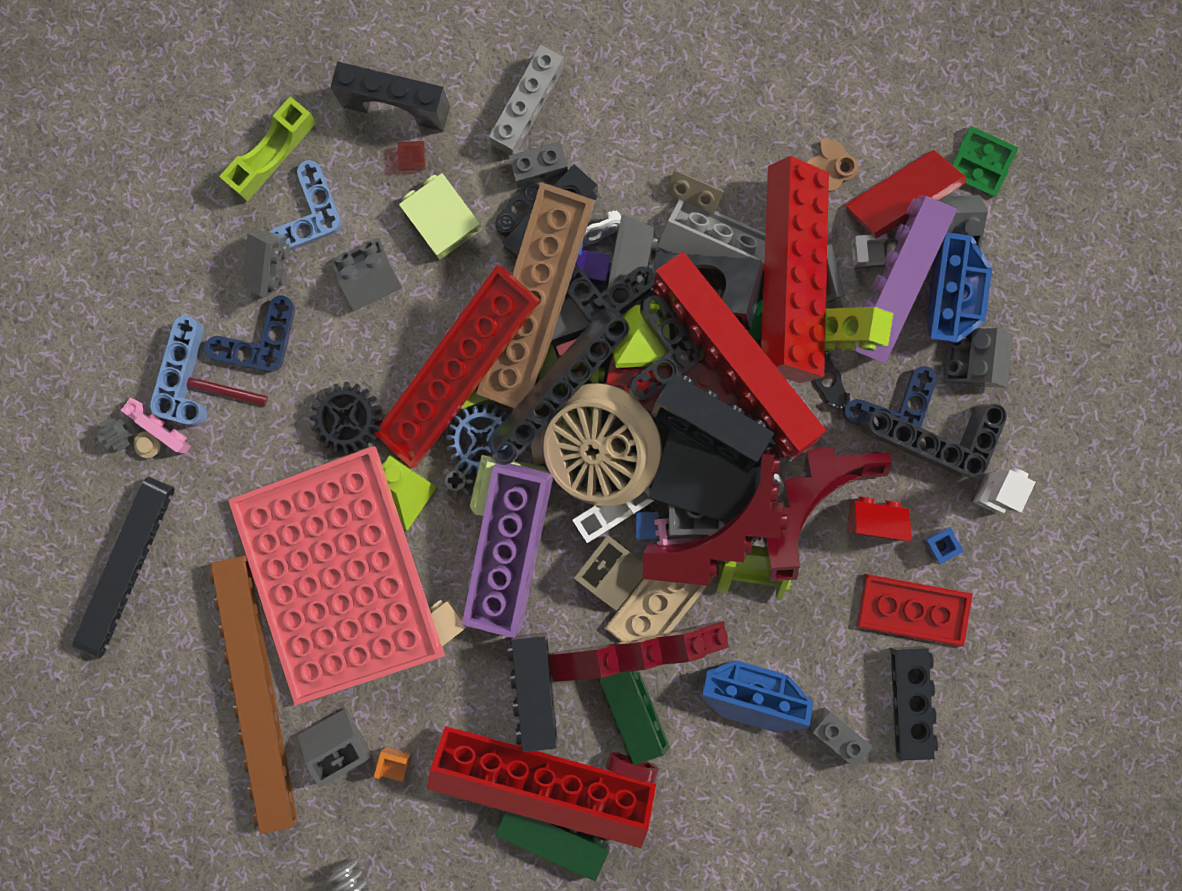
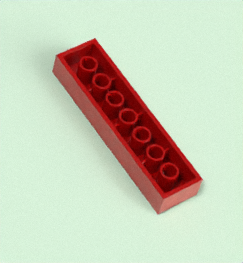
[761,156,829,383]
[653,251,826,462]
[427,726,656,848]

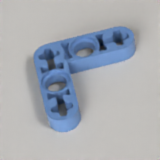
[269,160,342,251]

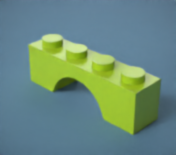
[219,96,317,202]

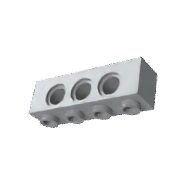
[489,45,564,155]

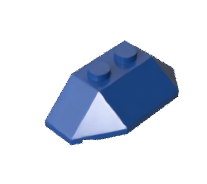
[927,232,992,343]
[701,660,813,732]

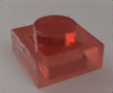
[397,141,426,171]

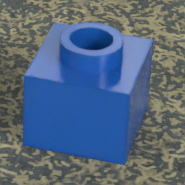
[636,512,663,539]
[922,527,964,564]

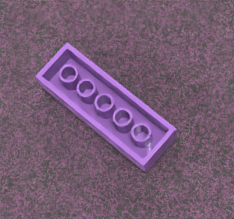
[855,195,957,363]
[462,463,553,638]

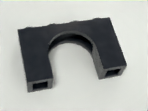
[330,61,450,132]
[640,252,764,330]

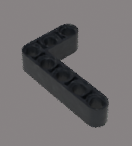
[859,404,1007,478]

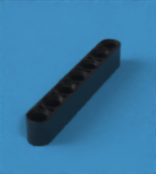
[488,308,629,465]
[72,476,175,659]

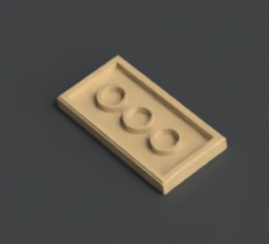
[605,576,714,642]

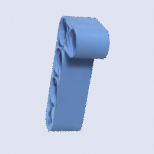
[150,315,207,426]

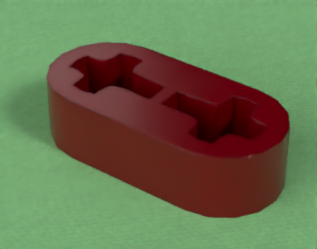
[606,752,659,783]

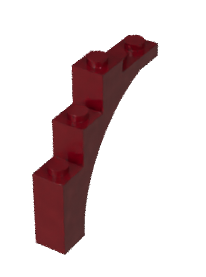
[642,447,788,586]
[762,447,892,582]
[548,621,729,682]

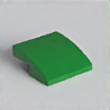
[952,126,1019,197]

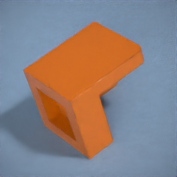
[374,747,411,782]

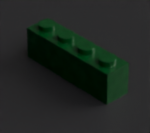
[596,671,670,765]
[495,811,609,882]

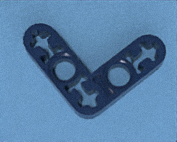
[205,295,295,372]
[843,366,937,440]

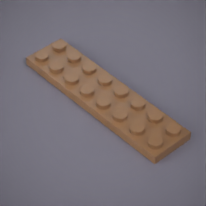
[476,182,595,408]

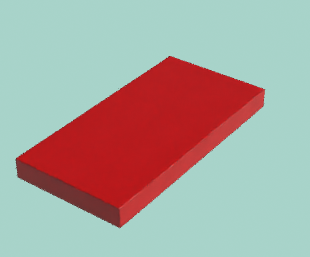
[845,149,966,239]
[856,574,973,647]

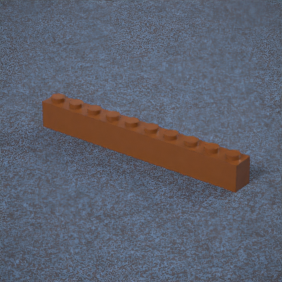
[209,556,298,834]

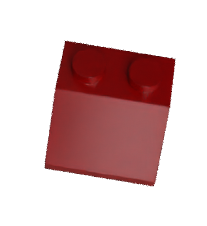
[846,496,912,541]

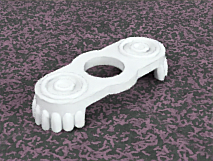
[582,211,621,247]

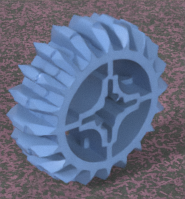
[446,404,508,474]

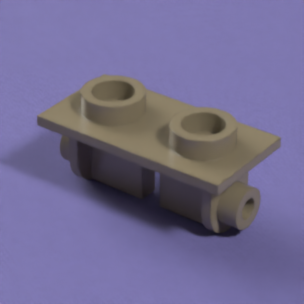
[665,170,724,215]

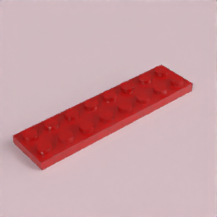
[374,265,541,469]

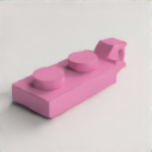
[121,398,191,454]

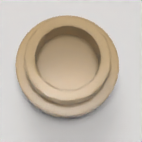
[134,431,161,458]

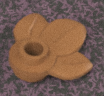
[807,139,858,191]

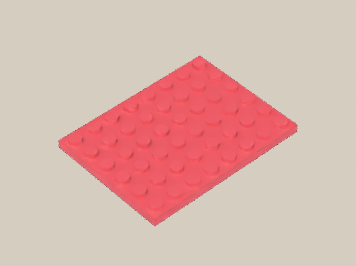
[228,447,445,705]

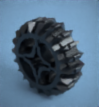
[310,382,383,455]

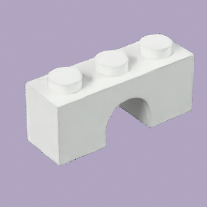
[973,468,1035,514]
[573,487,654,543]

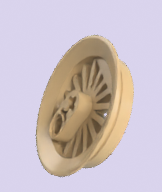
[541,383,661,506]

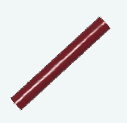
[187,377,268,406]

